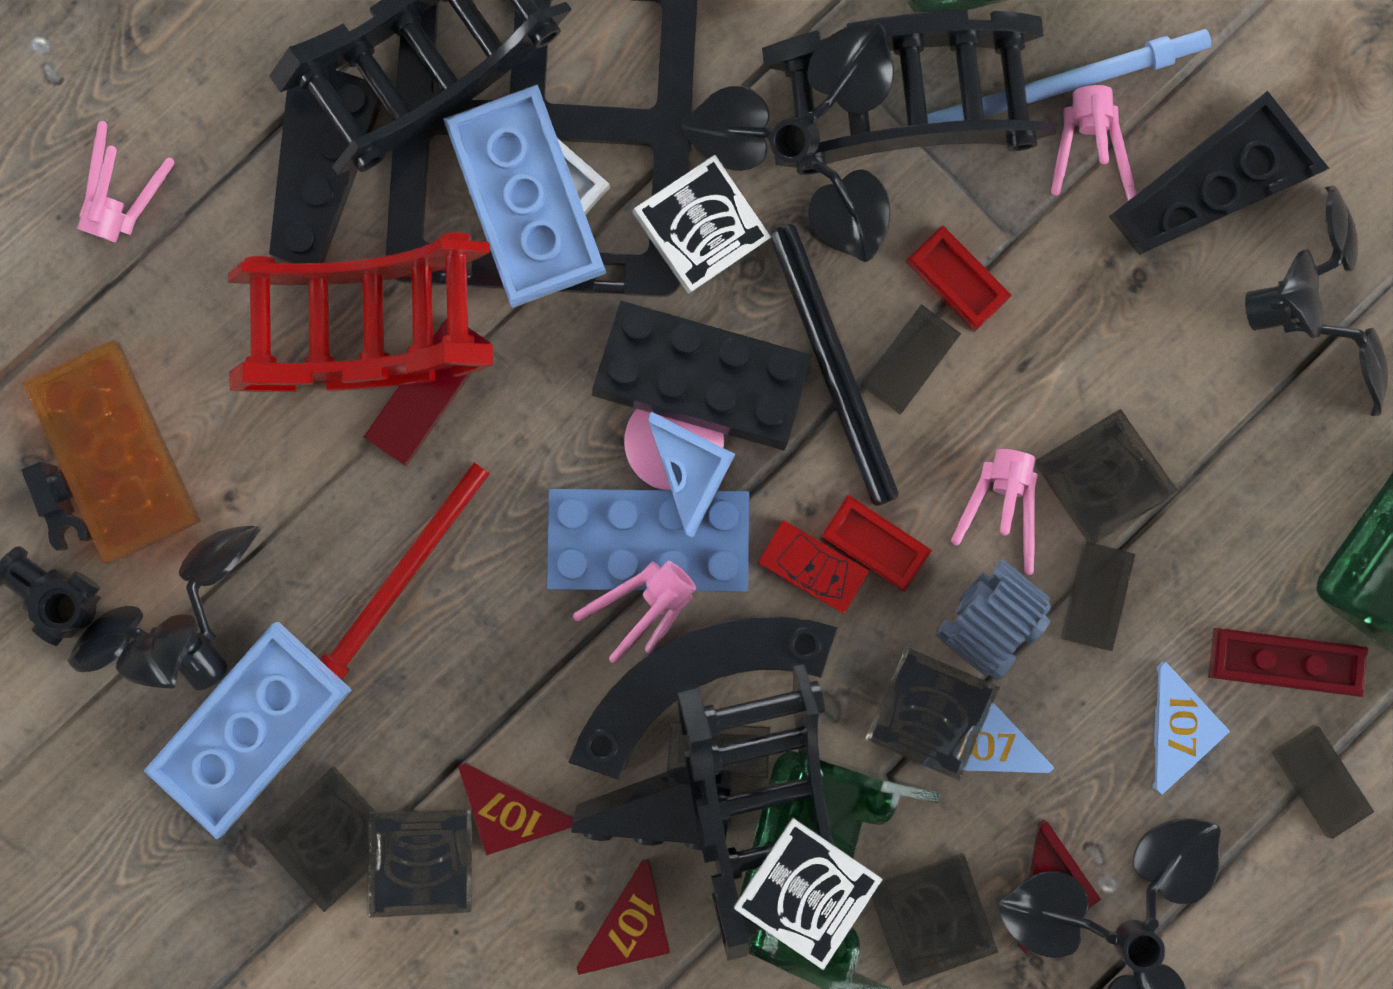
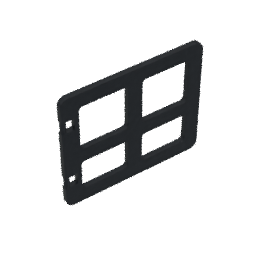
[386,0,698,297]

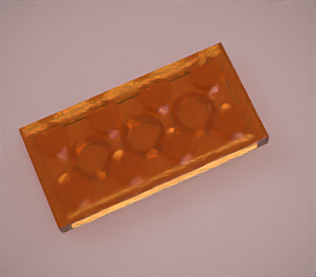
[22,340,201,564]

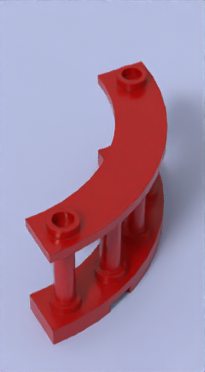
[228,232,493,392]

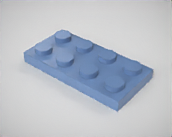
[547,489,749,592]

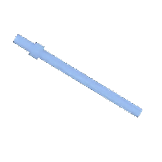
[927,29,1211,124]

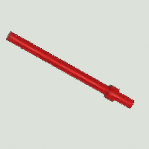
[320,462,490,680]

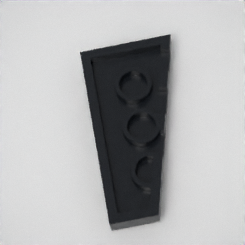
[269,69,382,264]
[1109,91,1329,255]

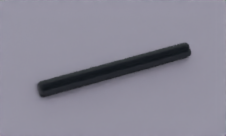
[770,224,899,506]

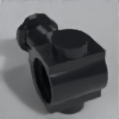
[0,546,101,646]

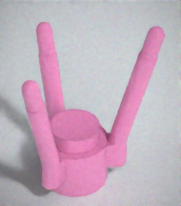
[1051,85,1136,201]
[77,121,175,243]
[951,449,1038,575]
[573,561,696,664]

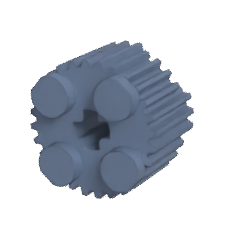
[936,558,1051,681]

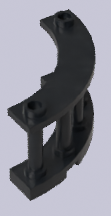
[269,0,572,175]
[762,10,1056,175]
[568,617,838,780]
[678,664,834,961]

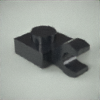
[21,462,93,551]

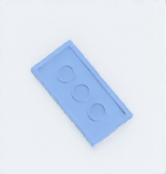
[443,85,606,308]
[144,622,352,840]

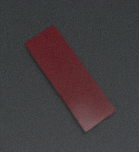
[363,318,491,466]
[1208,628,1368,697]

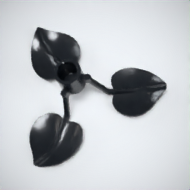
[680,23,894,262]
[1245,185,1388,416]
[67,526,261,690]
[998,818,1221,989]

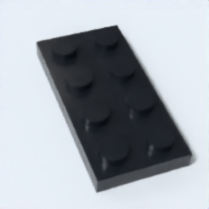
[592,301,812,451]

